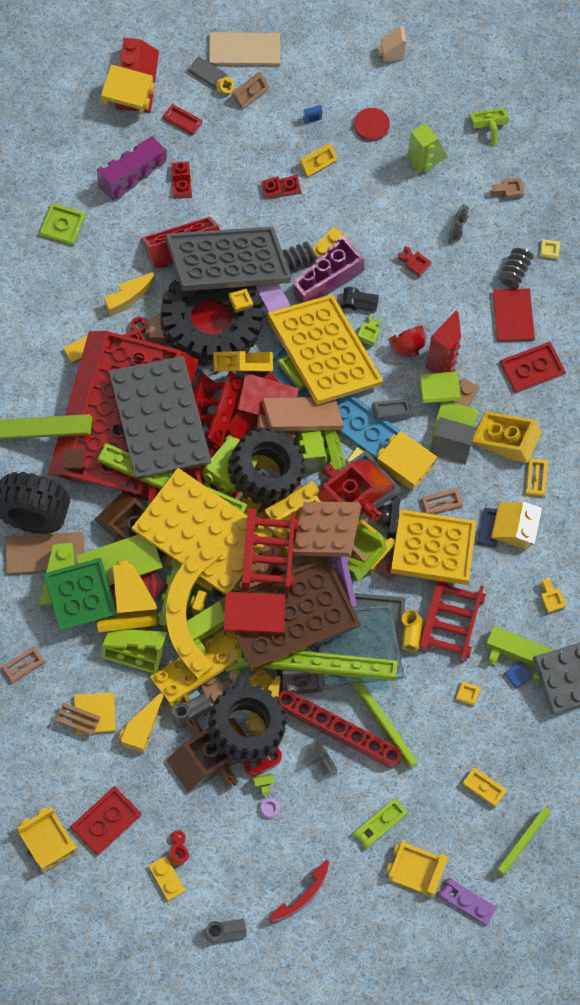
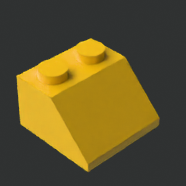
[491,502,542,549]

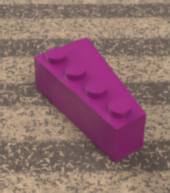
[96,136,167,201]
[293,234,365,303]

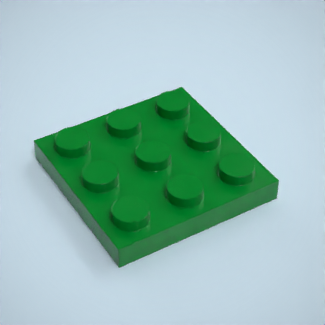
[44,558,117,631]

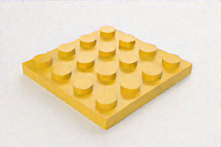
[391,509,476,585]

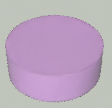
[260,798,280,819]

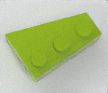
[295,430,327,473]
[39,543,75,607]
[101,629,168,674]

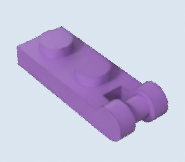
[328,556,357,607]
[438,878,497,926]

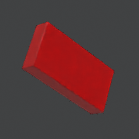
[163,104,203,136]

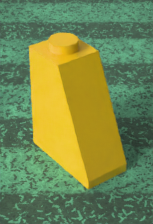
[113,560,157,613]

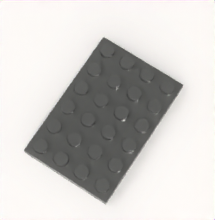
[166,226,292,291]
[109,356,211,480]

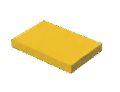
[97,607,157,632]

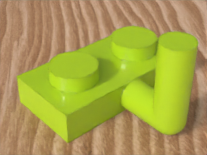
[470,108,509,146]

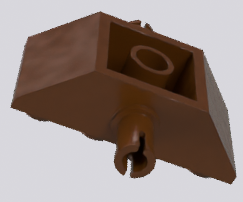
[95,493,166,560]
[167,717,247,793]

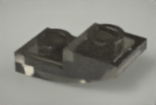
[448,204,469,244]

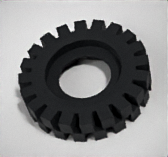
[160,279,263,366]

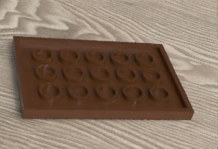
[219,556,361,672]

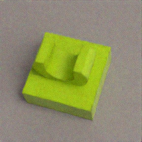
[252,773,275,795]

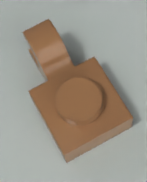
[490,178,524,199]

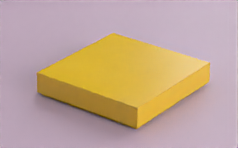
[74,692,116,735]

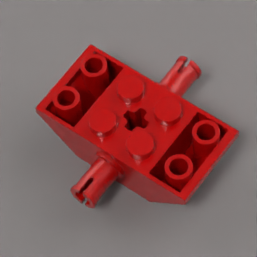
[317,461,394,522]

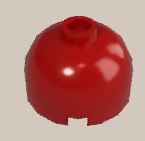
[388,325,427,358]

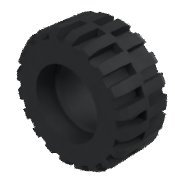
[227,428,305,505]
[0,472,70,534]
[207,683,287,764]

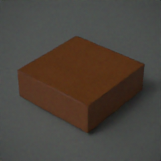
[63,449,84,470]

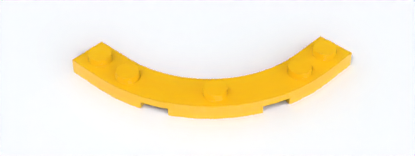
[166,540,222,679]

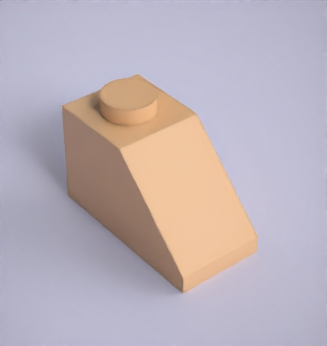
[378,26,406,62]

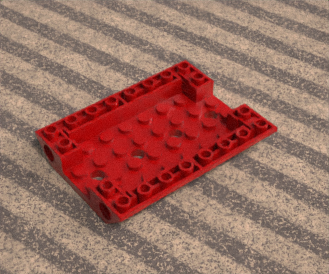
[48,331,199,501]

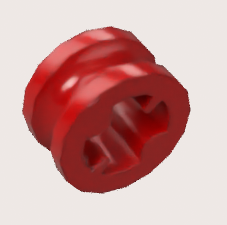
[131,316,147,334]

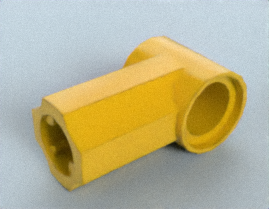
[401,610,425,652]

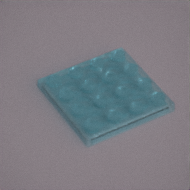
[318,604,404,687]

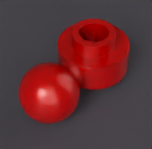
[167,830,189,866]

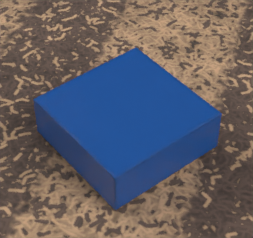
[303,105,323,124]
[504,661,532,689]

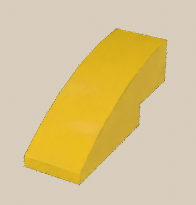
[104,272,155,317]

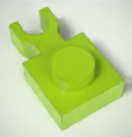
[357,313,382,347]

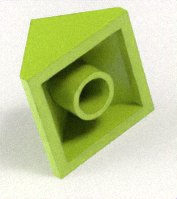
[418,372,461,403]

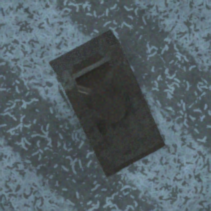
[306,736,337,778]

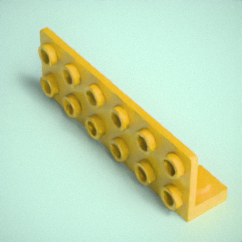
[150,629,240,711]

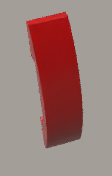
[269,859,329,923]

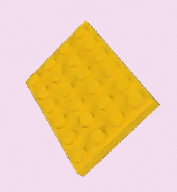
[267,294,383,405]
[132,468,273,596]

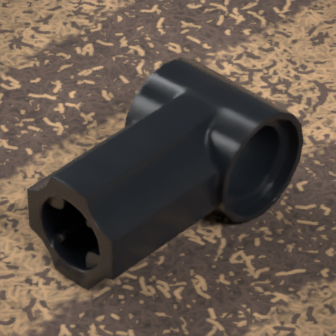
[341,287,379,312]

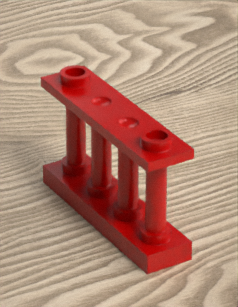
[193,371,242,447]
[241,508,299,593]
[418,581,486,663]

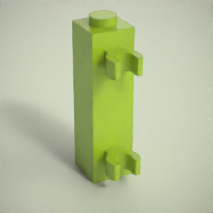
[187,602,225,654]
[485,626,554,683]

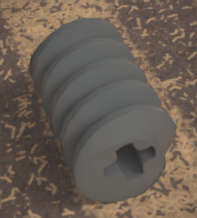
[282,241,316,272]
[499,247,534,289]

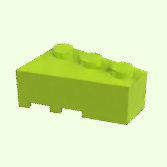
[407,123,448,174]

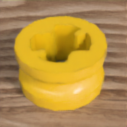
[216,77,234,94]

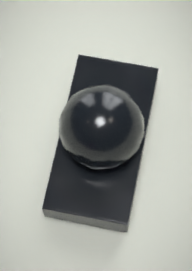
[375,497,401,539]

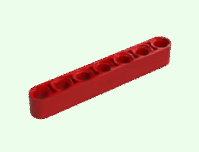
[278,690,401,768]

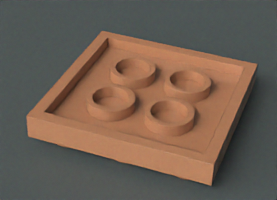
[293,502,361,557]

